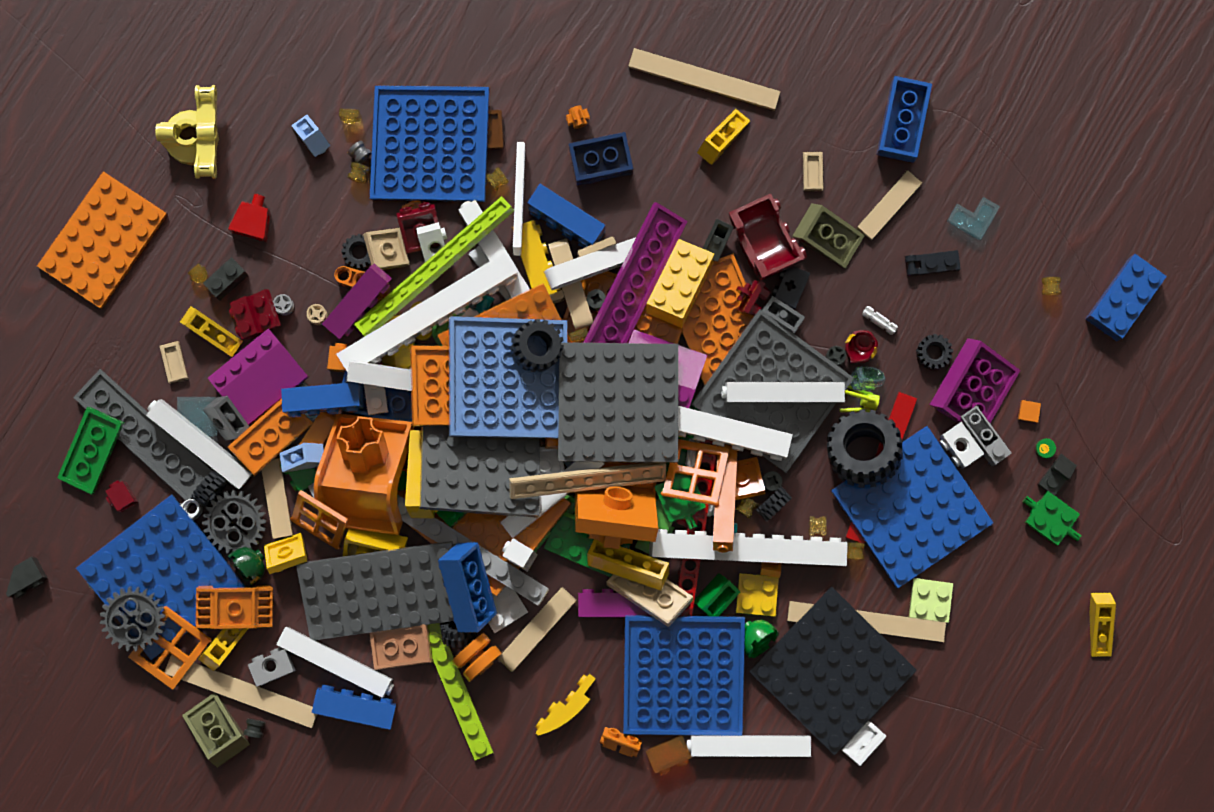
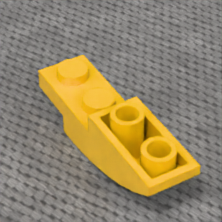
[535,674,596,736]

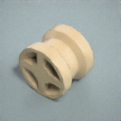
[307,304,328,325]

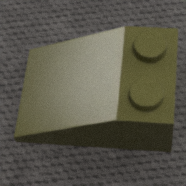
[792,203,865,268]
[182,692,250,768]

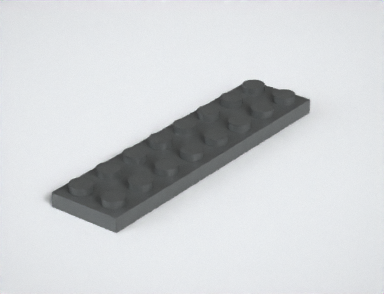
[73,369,212,500]

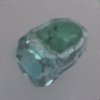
[850,366,886,391]

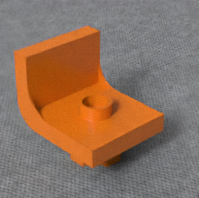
[314,413,414,535]
[575,462,658,549]

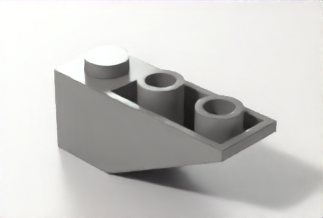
[961,406,1011,466]

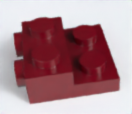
[397,202,440,254]
[229,289,281,339]

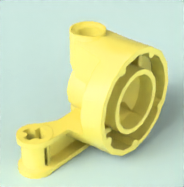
[156,85,219,179]

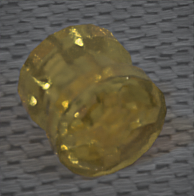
[347,162,370,184]
[486,167,509,191]
[1041,277,1061,295]
[735,497,759,519]
[809,516,826,536]
[847,543,865,560]

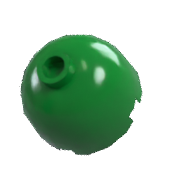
[744,620,779,658]

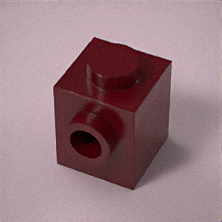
[105,480,138,512]

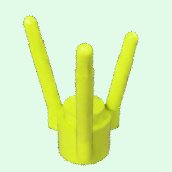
[840,384,879,413]

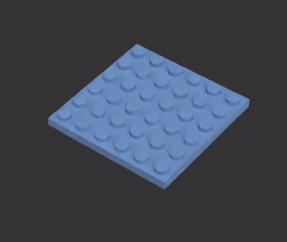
[449,316,567,439]

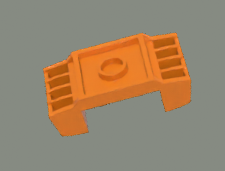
[196,585,273,629]

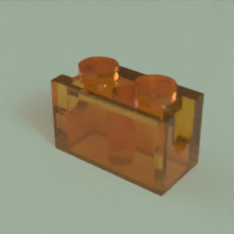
[645,735,692,775]

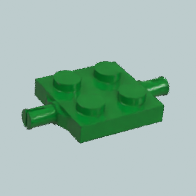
[654,465,706,530]
[1022,491,1082,546]

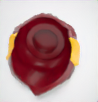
[845,330,878,363]

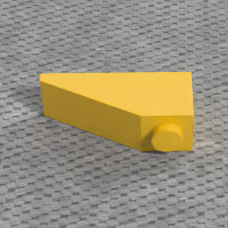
[697,109,750,165]
[180,306,243,357]
[1089,593,1116,657]
[198,628,248,671]

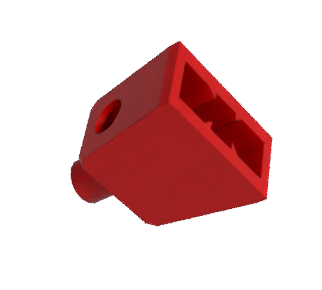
[228,194,271,243]

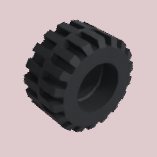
[510,319,564,372]

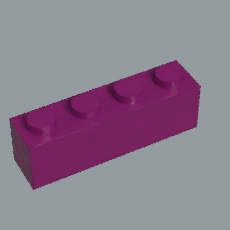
[322,263,392,339]
[578,589,651,617]

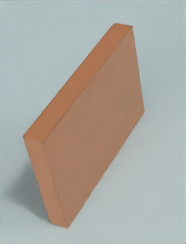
[370,624,433,670]

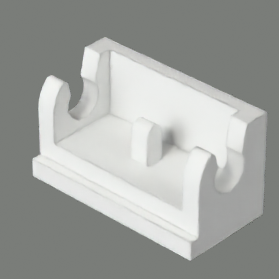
[842,721,886,766]

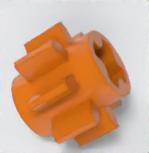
[566,105,590,129]

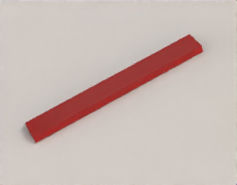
[846,392,917,544]

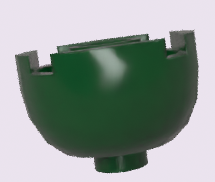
[227,547,265,587]

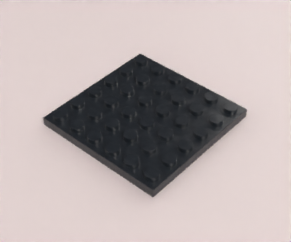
[749,587,917,755]

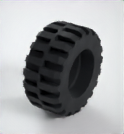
[827,409,903,488]

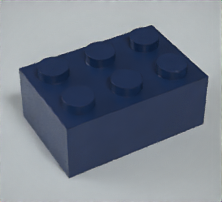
[569,132,633,186]

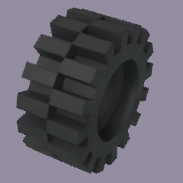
[341,234,371,271]
[916,334,953,371]
[192,471,227,507]
[756,486,792,522]
[440,621,477,648]

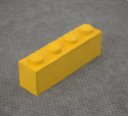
[512,220,560,295]
[587,539,669,591]

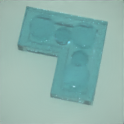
[946,197,1000,240]

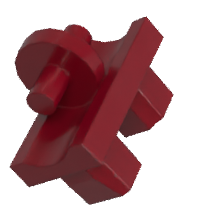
[736,280,771,316]

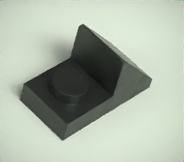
[702,218,734,262]
[1037,454,1077,495]

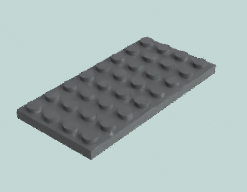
[296,541,454,640]

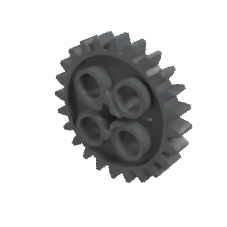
[202,490,267,553]
[100,586,166,651]

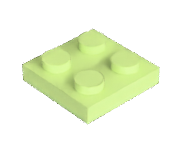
[909,578,953,623]

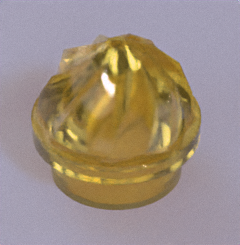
[188,263,208,283]

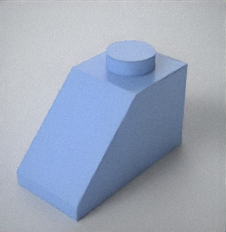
[291,115,330,157]
[280,443,324,472]

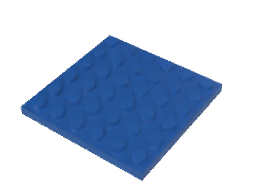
[370,86,490,202]
[831,426,993,588]
[76,494,246,660]
[623,615,745,736]

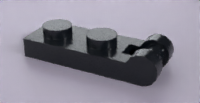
[905,250,961,276]

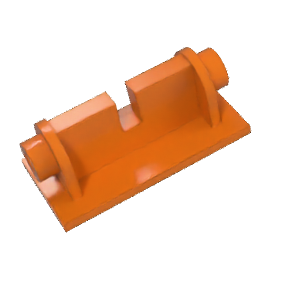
[599,727,642,757]

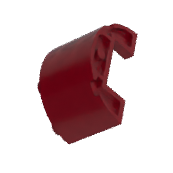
[729,194,807,281]

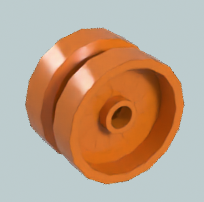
[452,632,502,682]

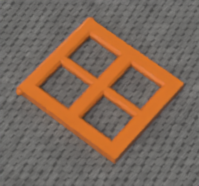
[661,439,730,506]
[290,490,348,550]
[128,606,212,689]

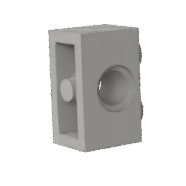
[248,647,296,687]

